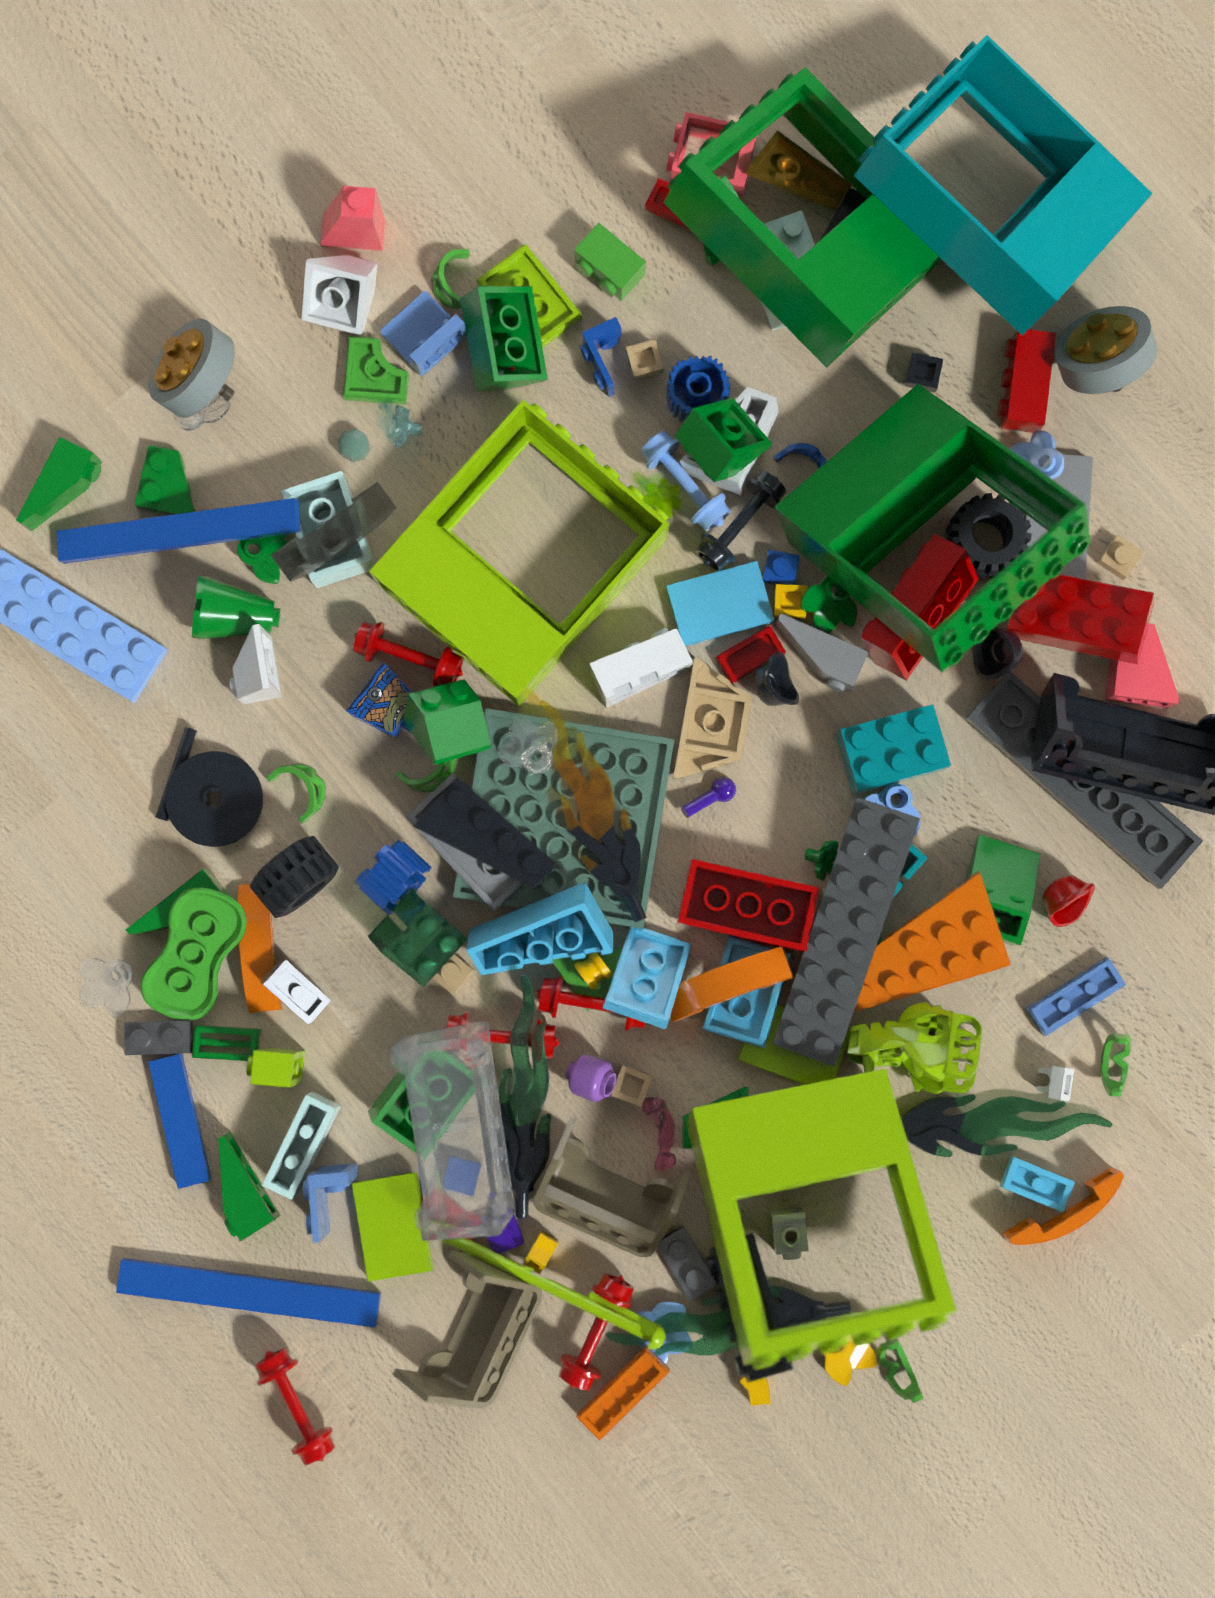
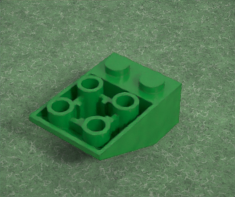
[964,834,1041,946]

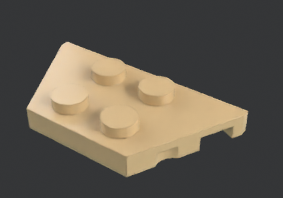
[673,657,752,779]

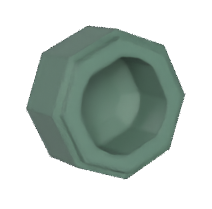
[338,429,370,462]

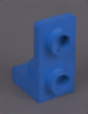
[579,317,621,397]

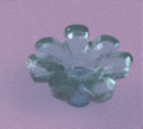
[388,405,422,447]

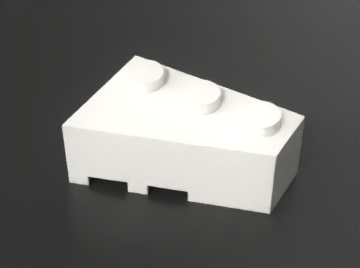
[680,387,779,496]
[589,628,693,708]

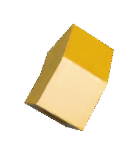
[522,1230,559,1275]
[738,1376,771,1406]

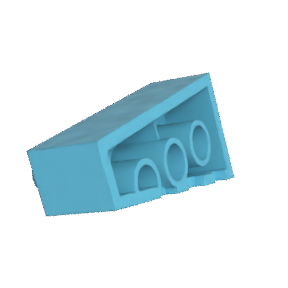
[466,882,613,975]

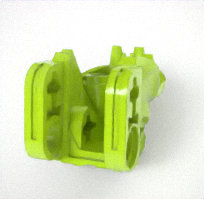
[847,1002,982,1094]

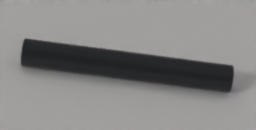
[155,727,197,821]

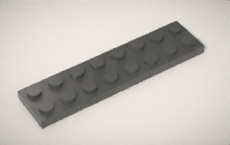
[965,671,1203,889]
[773,797,920,1067]

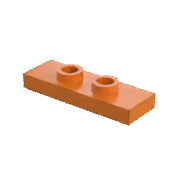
[576,1345,670,1441]

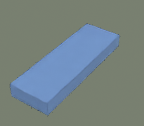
[1025,957,1126,1036]

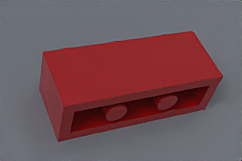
[997,329,1056,433]

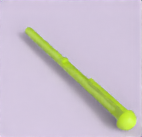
[425,1221,665,1350]

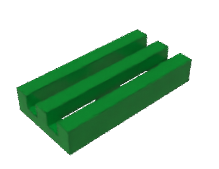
[192,1025,261,1061]

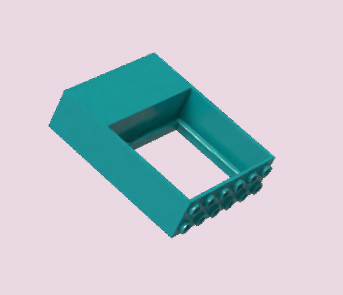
[854,35,1153,336]

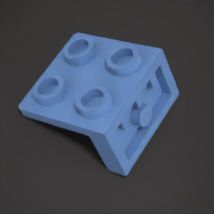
[381,291,467,377]
[303,1163,358,1243]

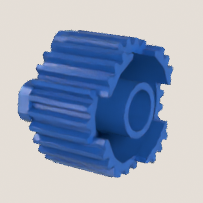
[666,355,730,422]
[355,840,432,915]

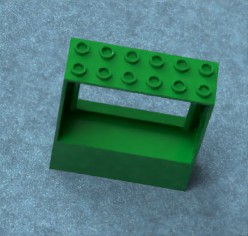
[663,67,942,368]
[775,383,1091,673]

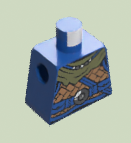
[346,663,413,738]

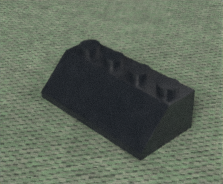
[706,1233,793,1383]

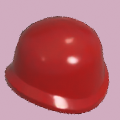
[1042,875,1095,927]

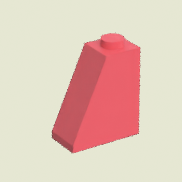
[320,186,386,251]
[1105,623,1179,708]

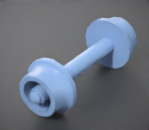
[641,431,731,532]

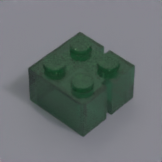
[367,888,467,987]

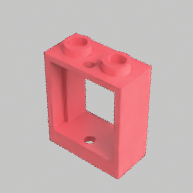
[666,112,757,201]

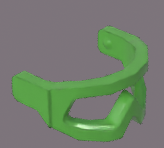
[431,249,470,310]
[395,759,456,793]
[266,764,326,824]
[1101,1033,1132,1097]
[876,1338,924,1403]

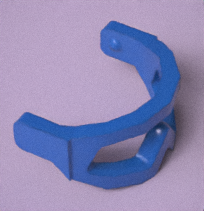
[773,443,827,469]

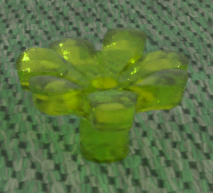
[643,478,682,519]

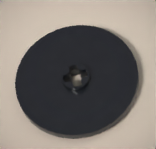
[165,751,263,847]

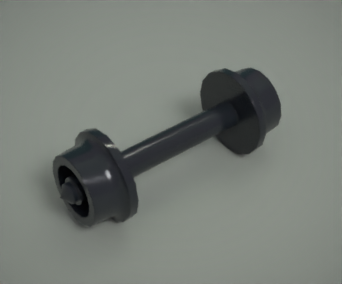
[696,471,786,571]

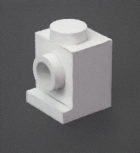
[769,1207,809,1260]

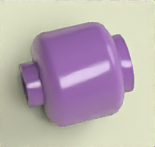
[566,1054,616,1102]

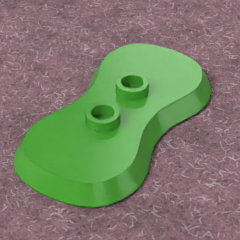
[141,888,247,1021]

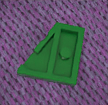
[134,445,196,515]

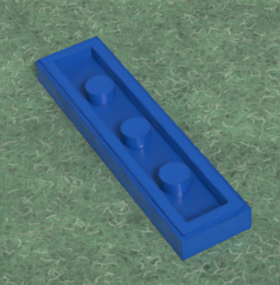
[148,1053,212,1189]

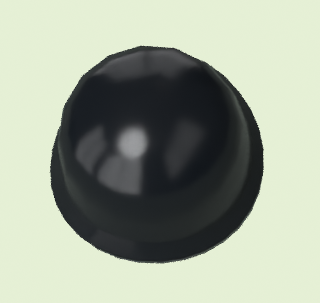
[973,626,1023,680]
[753,651,799,706]

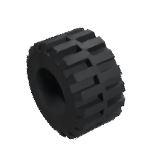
[945,493,1032,580]
[250,836,339,918]

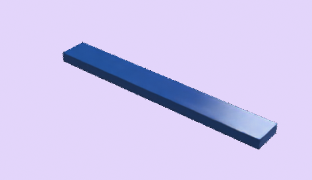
[57,498,301,564]
[116,1258,381,1328]

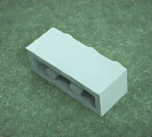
[262,1092,342,1200]

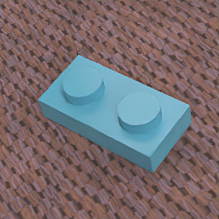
[999,1156,1075,1213]

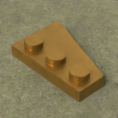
[745,130,853,210]

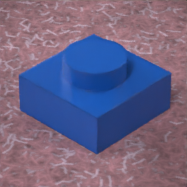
[763,549,800,585]

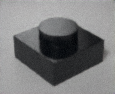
[905,353,943,393]

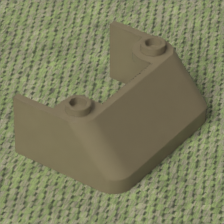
[533,1117,692,1257]
[392,1251,542,1408]

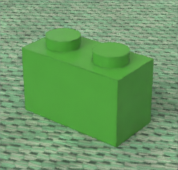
[574,222,646,301]

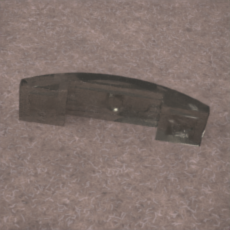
[271,482,397,582]

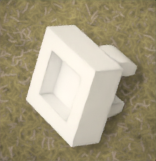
[1036,1065,1074,1101]

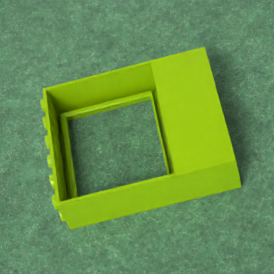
[369,399,669,707]
[686,1069,957,1369]

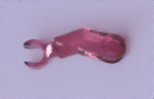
[642,1097,676,1171]

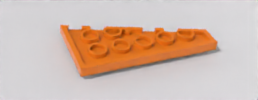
[854,870,1011,1012]

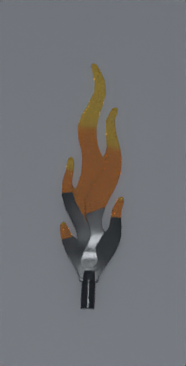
[540,700,647,923]

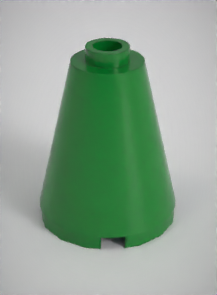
[192,576,280,639]

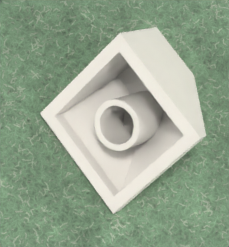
[302,255,378,335]
[230,624,282,704]

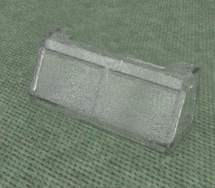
[390,1021,516,1241]

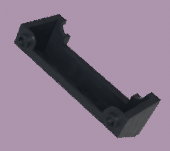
[1031,673,1215,815]

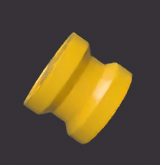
[574,952,613,991]

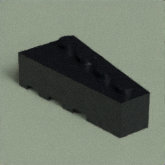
[413,777,557,890]

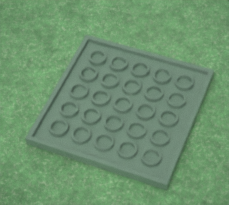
[453,708,674,929]

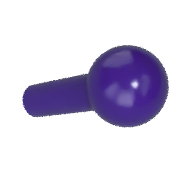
[681,777,736,818]

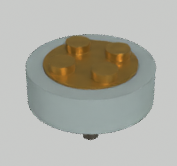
[1054,306,1157,394]
[149,319,235,417]

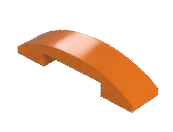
[238,884,282,1013]
[670,947,794,1022]
[1001,1167,1124,1245]

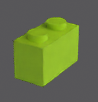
[246,1047,305,1087]

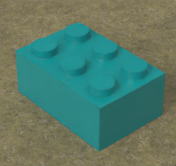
[835,704,951,795]

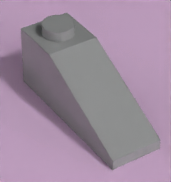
[775,614,869,692]

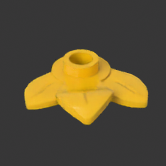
[819,1341,878,1386]

